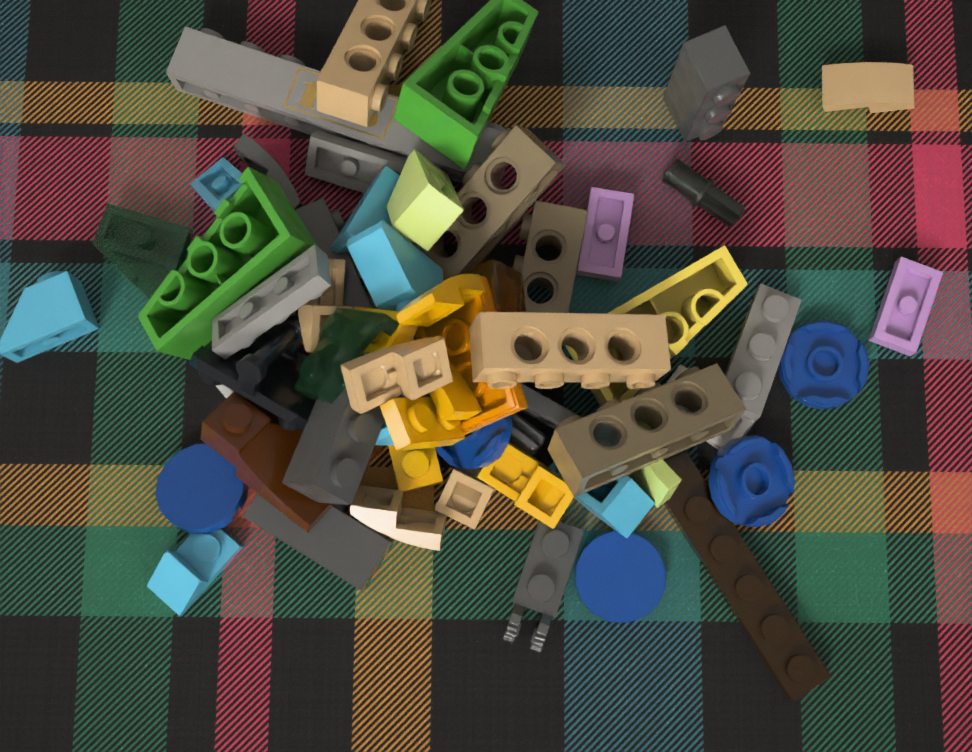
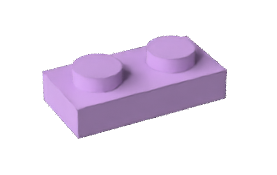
[576,187,634,282]
[868,257,943,356]

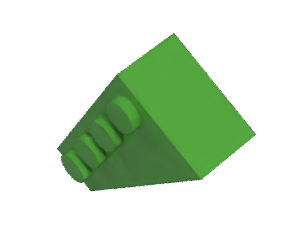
[393,0,539,170]
[138,167,318,360]

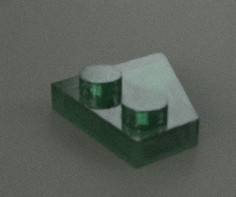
[294,307,399,404]

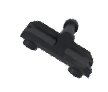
[189,316,329,431]

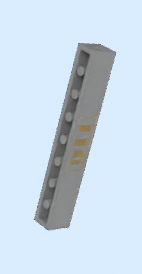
[166,26,506,186]

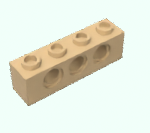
[317,0,431,127]
[469,312,671,389]

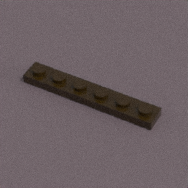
[663,450,831,702]

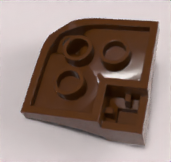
[201,391,384,533]

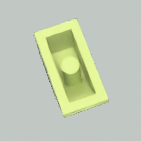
[386,149,464,251]

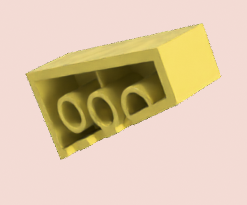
[565,245,748,406]

